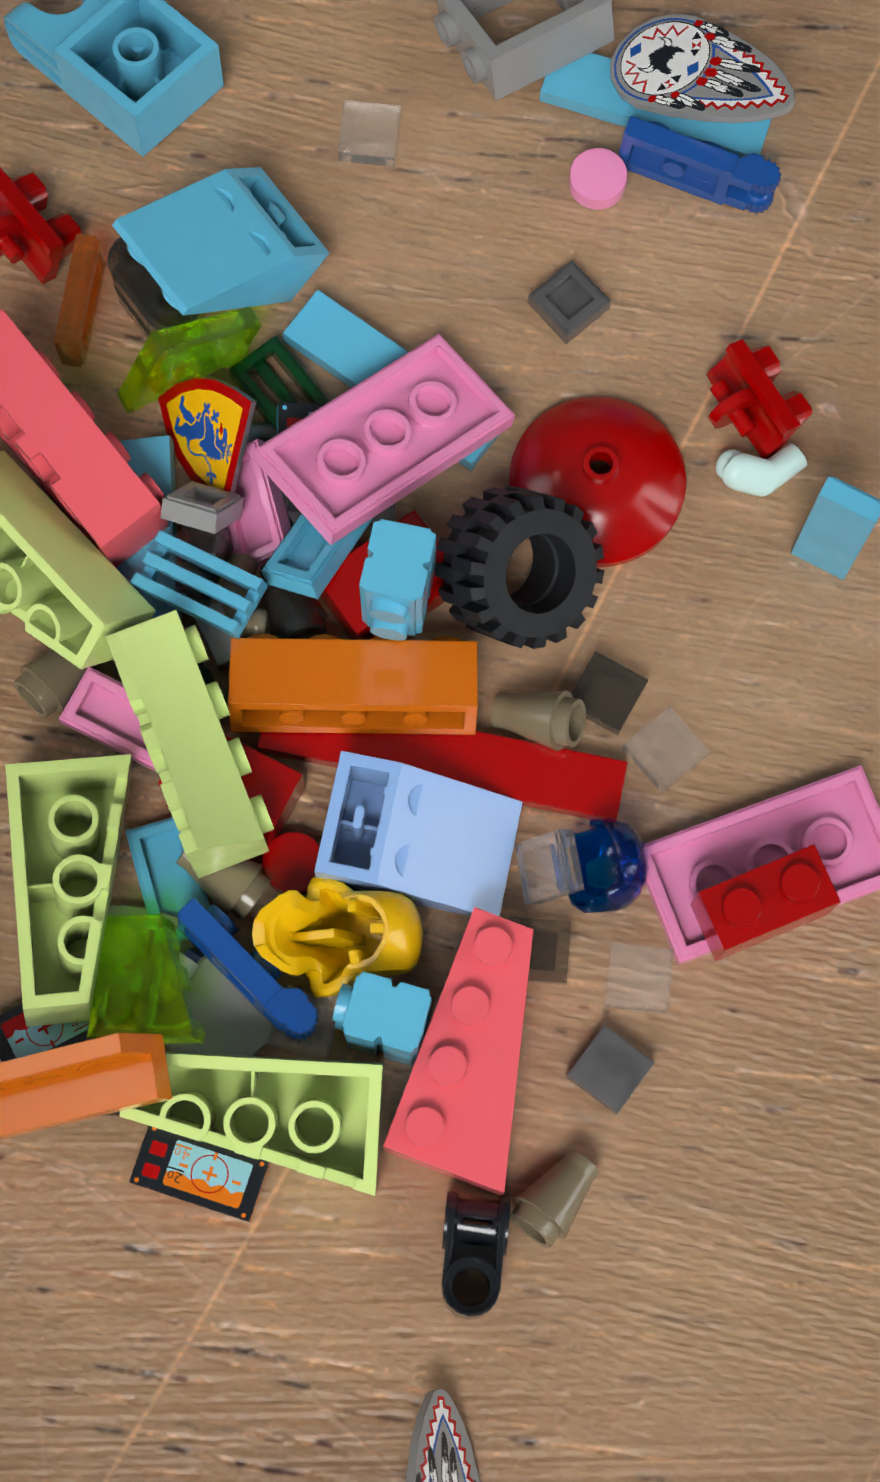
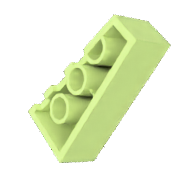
[5,754,132,1027]
[120,1051,383,1196]

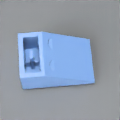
[314,751,523,916]

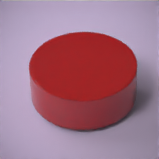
[262,832,320,895]

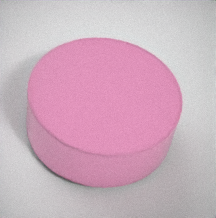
[569,148,627,210]

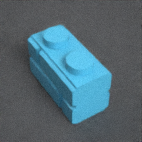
[359,519,436,641]
[332,972,432,1066]

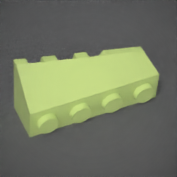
[0,450,156,669]
[105,610,274,878]

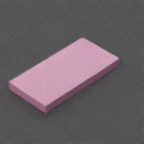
[254,333,515,545]
[633,765,880,966]

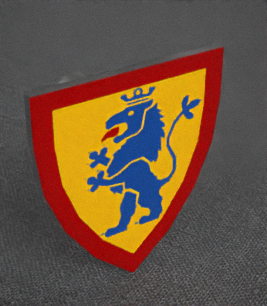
[158,378,276,493]

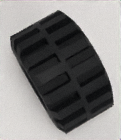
[435,486,604,649]

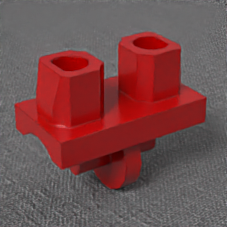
[0,167,81,285]
[706,339,812,459]

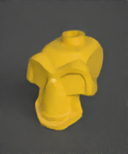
[252,877,423,998]

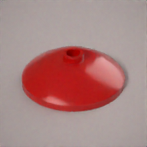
[509,396,686,567]

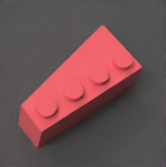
[0,309,169,568]
[383,907,534,1196]

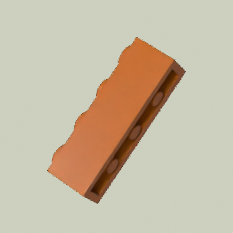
[228,634,478,735]

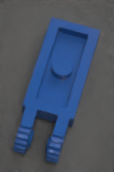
[618,116,782,214]
[177,898,319,1043]

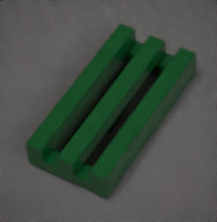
[229,336,329,429]

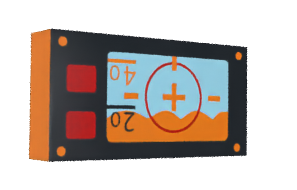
[129,1126,271,1223]

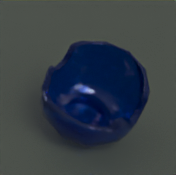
[563,818,649,913]

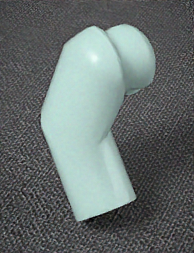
[715,443,807,497]

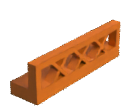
[0,1033,172,1140]

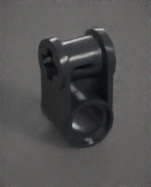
[441,1191,511,1320]

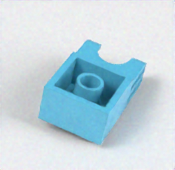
[3,0,224,157]

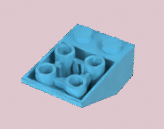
[112,167,329,316]

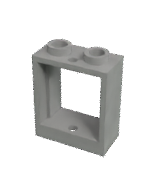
[434,0,615,101]

